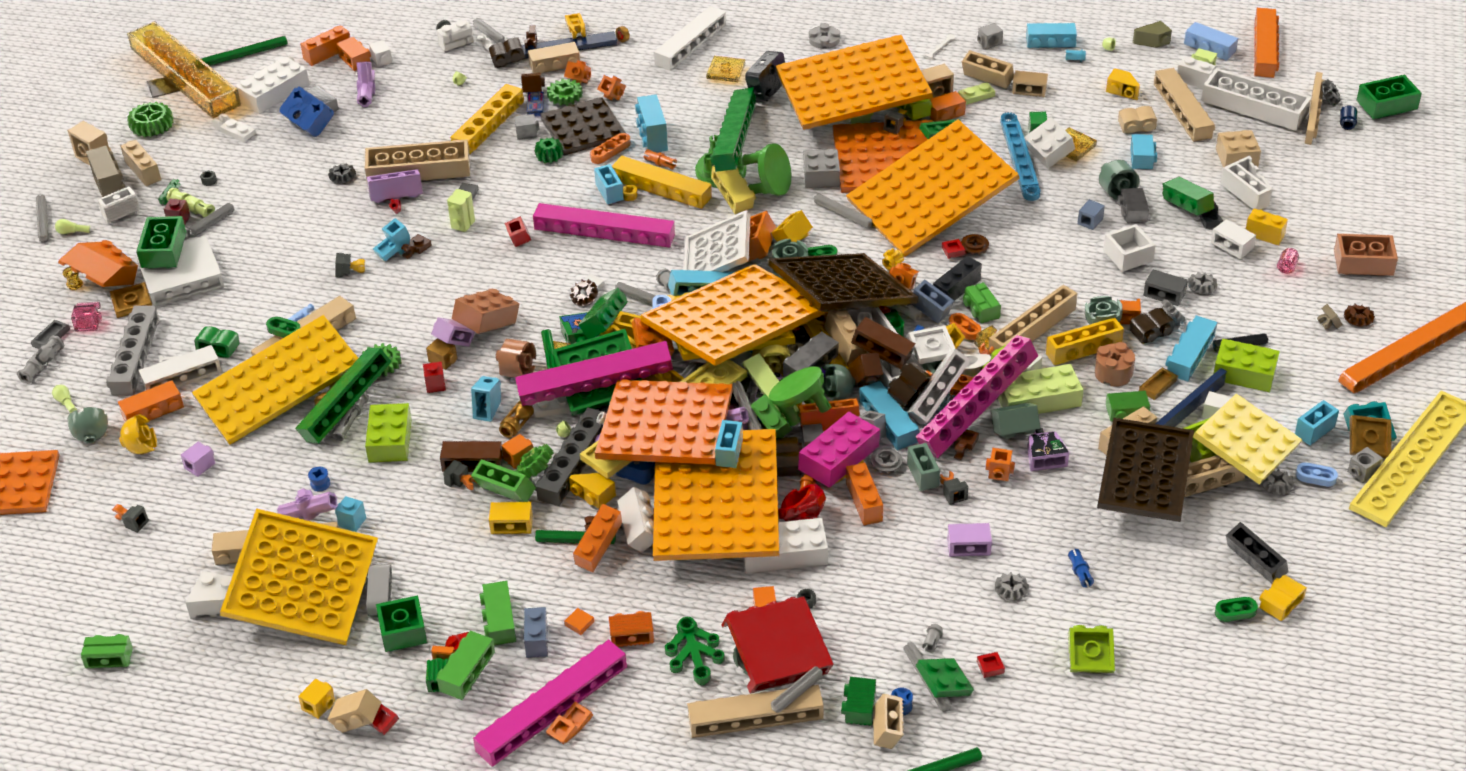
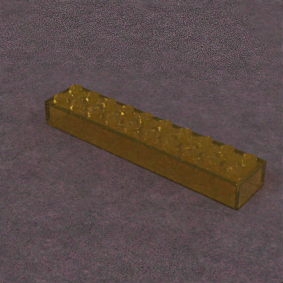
[127,21,241,118]

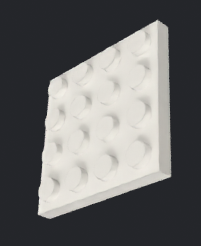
[683,210,750,272]

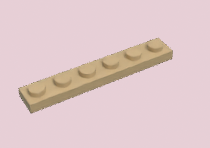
[1305,72,1325,145]

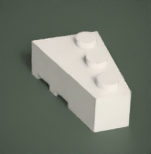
[1221,156,1272,210]
[185,571,232,619]

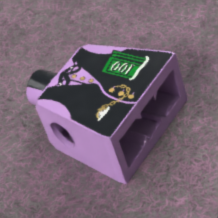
[1028,428,1069,472]

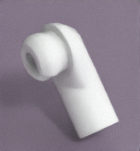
[476,34,493,51]

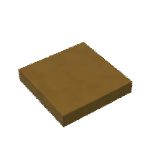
[109,282,152,318]
[1350,415,1391,459]

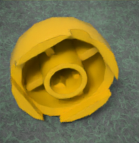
[119,414,157,455]

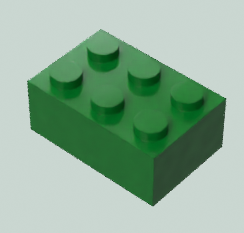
[1356,74,1422,119]
[136,216,186,268]

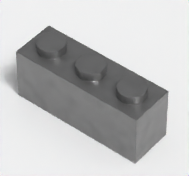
[783,331,839,377]

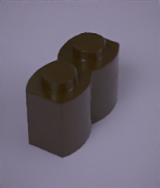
[489,37,525,68]
[1129,308,1175,344]
[887,362,932,407]
[776,437,802,477]

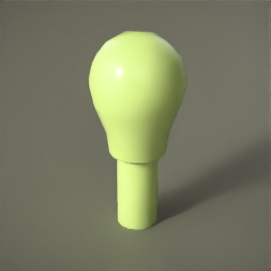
[55,219,90,234]
[52,384,77,413]

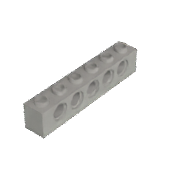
[106,306,159,396]

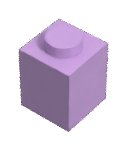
[181,441,215,477]

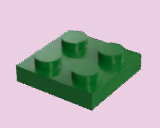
[916,658,974,698]

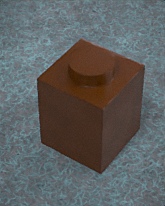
[521,73,545,93]

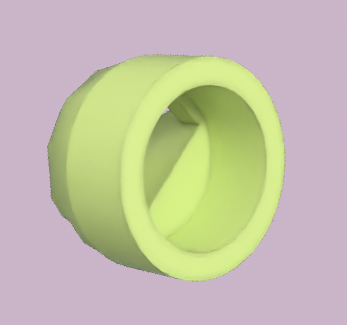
[1102,37,1116,51]
[452,71,467,86]
[556,420,571,438]

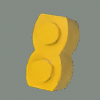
[1259,575,1307,621]

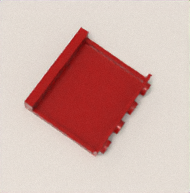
[721,596,834,694]

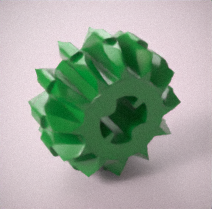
[534,137,563,164]

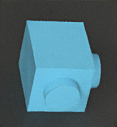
[335,496,366,532]

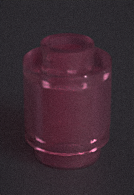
[1277,248,1299,274]

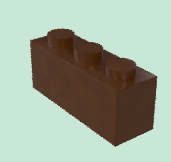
[851,317,916,369]
[440,441,503,472]

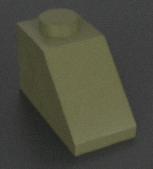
[1132,21,1172,48]

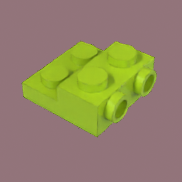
[1068,625,1115,673]

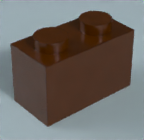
[848,353,883,389]

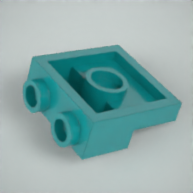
[1343,401,1397,441]

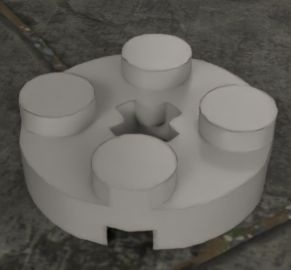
[809,23,840,49]

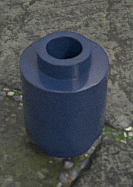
[1340,105,1358,130]

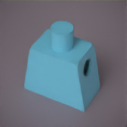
[471,376,501,422]

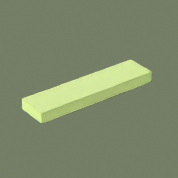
[743,353,800,421]

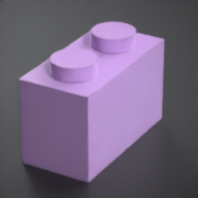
[431,317,475,347]
[947,523,992,557]

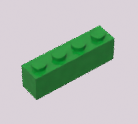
[578,287,628,339]

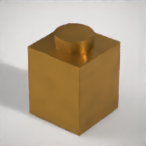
[426,338,458,370]

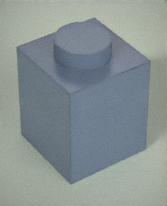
[1077,199,1105,230]

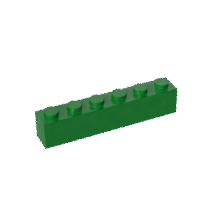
[295,347,392,443]

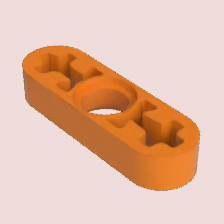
[590,133,631,164]

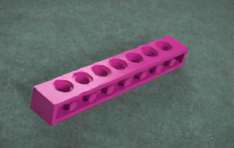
[916,335,1038,458]

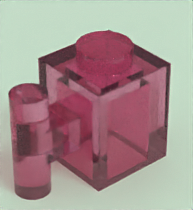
[71,302,102,332]

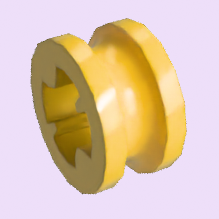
[623,185,638,201]

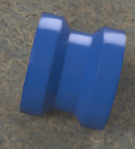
[308,466,330,492]
[891,687,913,716]

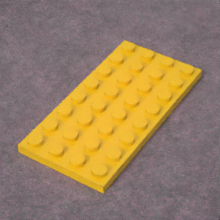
[192,315,358,445]

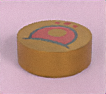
[615,26,630,43]

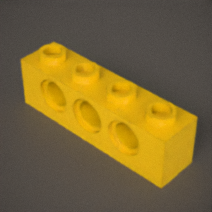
[1046,318,1124,366]

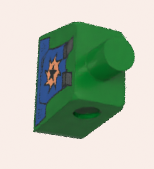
[559,312,588,345]

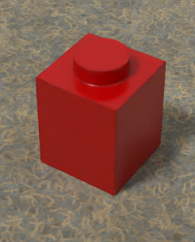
[504,216,532,247]
[423,361,446,393]

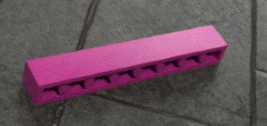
[533,203,675,248]
[515,341,673,406]
[473,639,627,767]

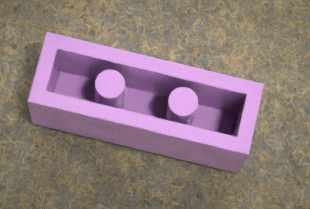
[366,169,423,203]

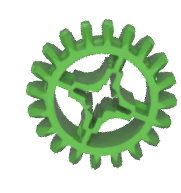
[127,102,173,138]

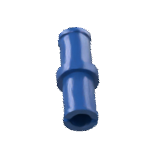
[1068,549,1094,588]

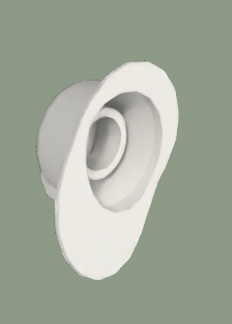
[962,354,991,377]

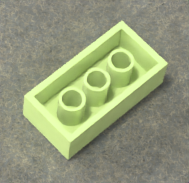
[998,364,1083,414]

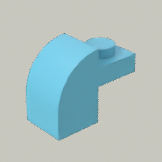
[373,218,410,261]

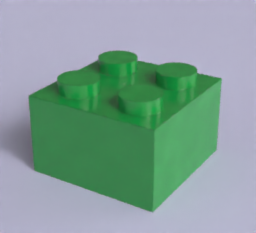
[376,595,428,652]

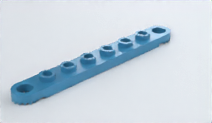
[1000,112,1041,201]

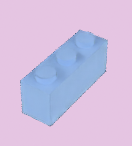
[1184,22,1238,61]

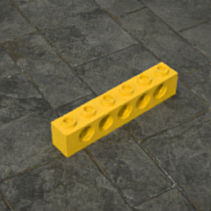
[450,84,524,154]

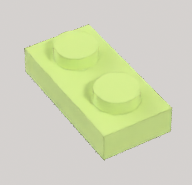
[958,82,995,105]

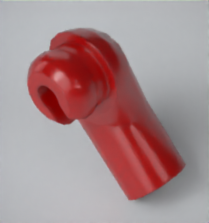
[389,199,401,214]

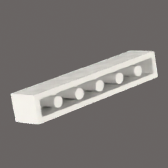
[654,6,726,71]

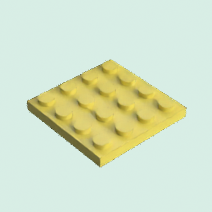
[1193,393,1302,485]

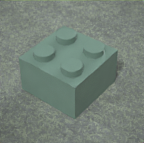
[990,403,1041,438]

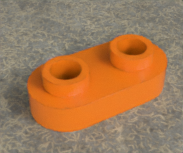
[949,313,981,340]

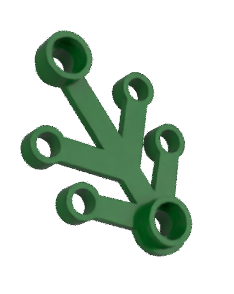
[665,617,725,685]

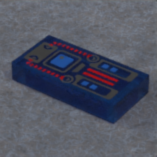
[527,92,545,116]

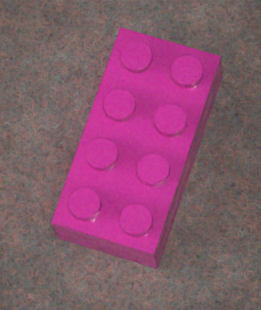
[798,412,880,488]

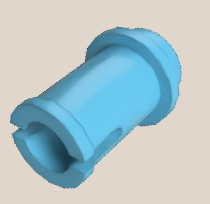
[1066,49,1086,62]

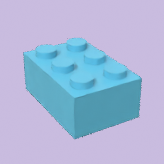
[635,94,668,153]

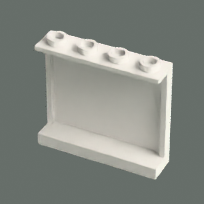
[136,236,225,306]

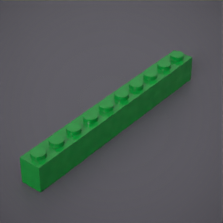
[710,87,756,172]

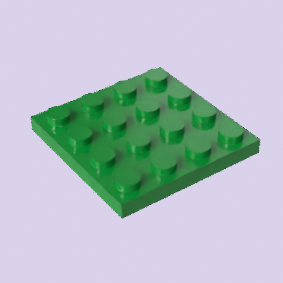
[552,329,642,416]

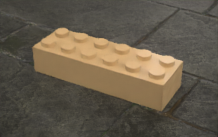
[365,139,470,181]

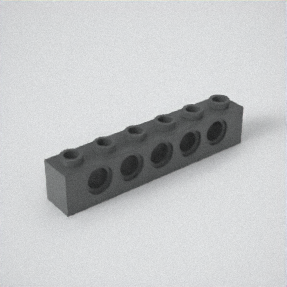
[535,408,607,506]

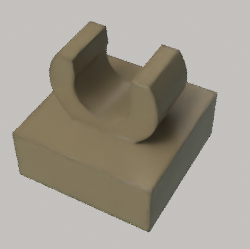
[1317,304,1343,330]

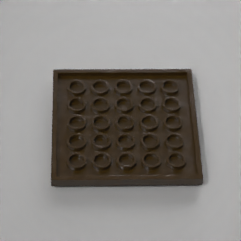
[768,253,918,312]

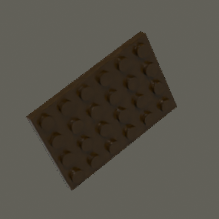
[1097,417,1194,522]

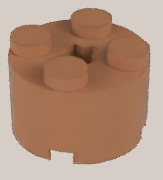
[495,339,536,378]
[1094,342,1135,387]

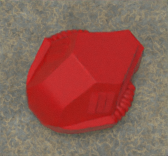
[778,484,826,522]

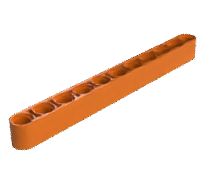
[1338,302,1466,394]

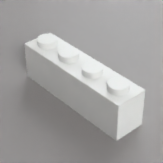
[139,345,222,390]
[907,349,971,425]

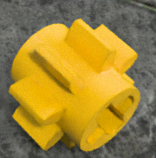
[882,248,904,270]

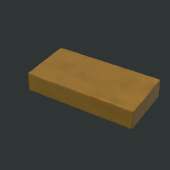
[1139,367,1178,400]

